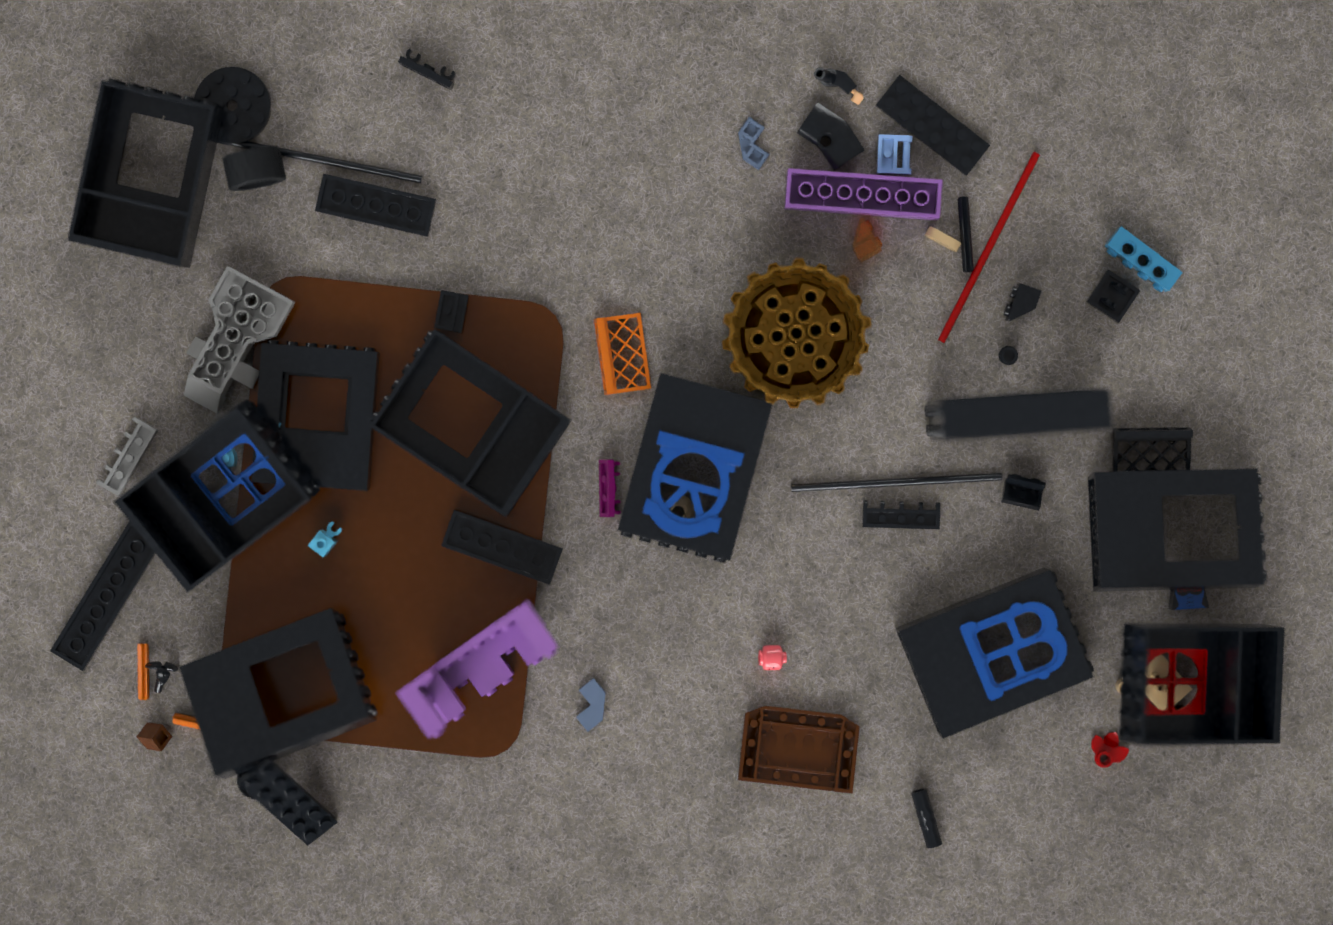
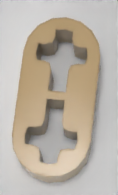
[925,226,961,252]

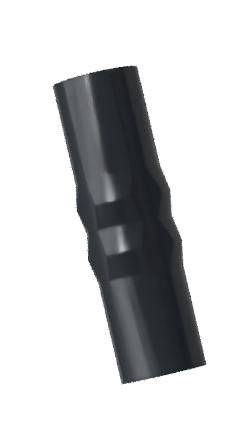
[911,788,942,848]

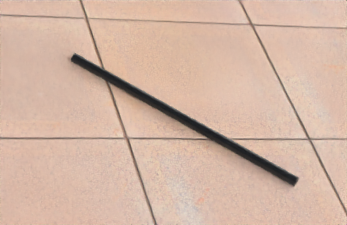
[217,141,423,183]
[791,473,1002,492]

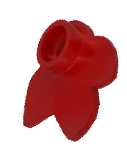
[1091,732,1129,768]

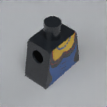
[1169,589,1209,610]

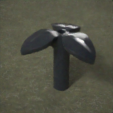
[145,661,179,693]

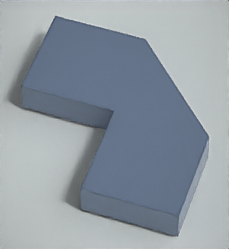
[738,117,770,171]
[576,678,606,731]

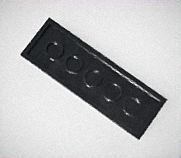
[876,75,990,176]
[315,173,436,237]
[441,510,563,585]
[237,757,338,846]

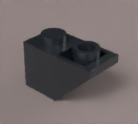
[1003,283,1042,322]

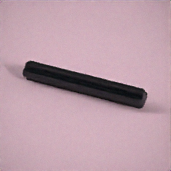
[958,196,974,273]

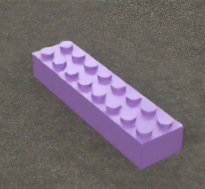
[784,168,943,221]

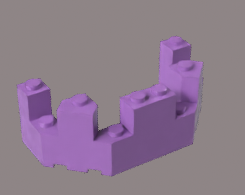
[397,599,559,738]

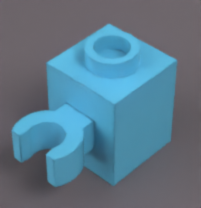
[308,521,343,557]

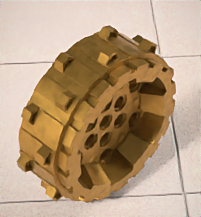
[722,258,872,408]

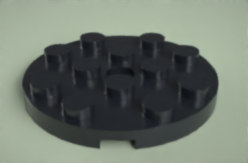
[194,67,271,144]

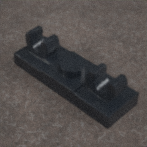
[398,49,455,90]

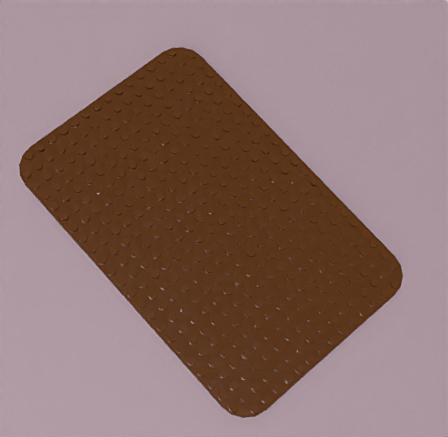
[222,276,564,758]

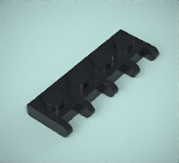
[862,500,940,530]

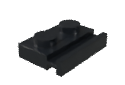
[434,290,469,333]

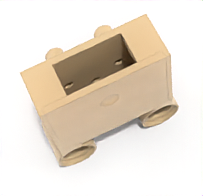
[1115,654,1192,710]

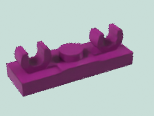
[599,459,621,517]

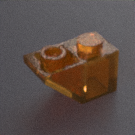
[851,218,883,263]

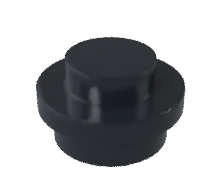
[999,346,1018,365]

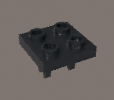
[1086,270,1140,323]

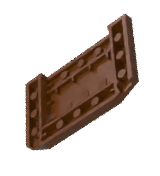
[738,706,860,794]

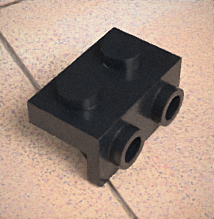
[1001,474,1046,511]

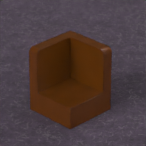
[136,722,172,751]

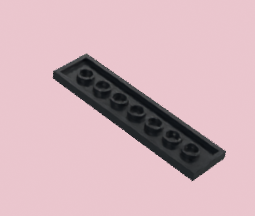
[50,521,156,671]

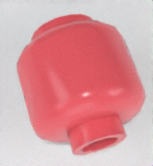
[758,645,787,670]

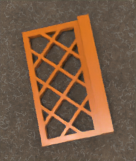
[594,313,651,395]

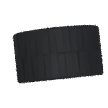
[222,146,286,191]

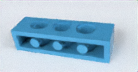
[1104,226,1183,292]

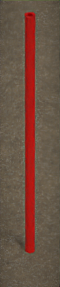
[938,152,1040,343]

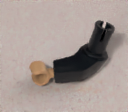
[814,67,863,105]

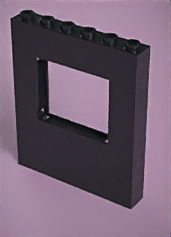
[251,340,380,491]

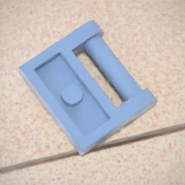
[877,134,913,175]

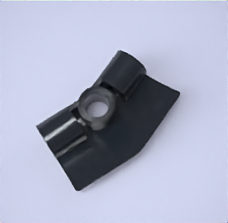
[797,103,864,171]

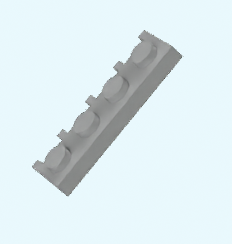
[96,416,158,496]

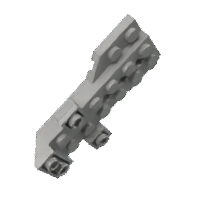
[184,266,295,414]

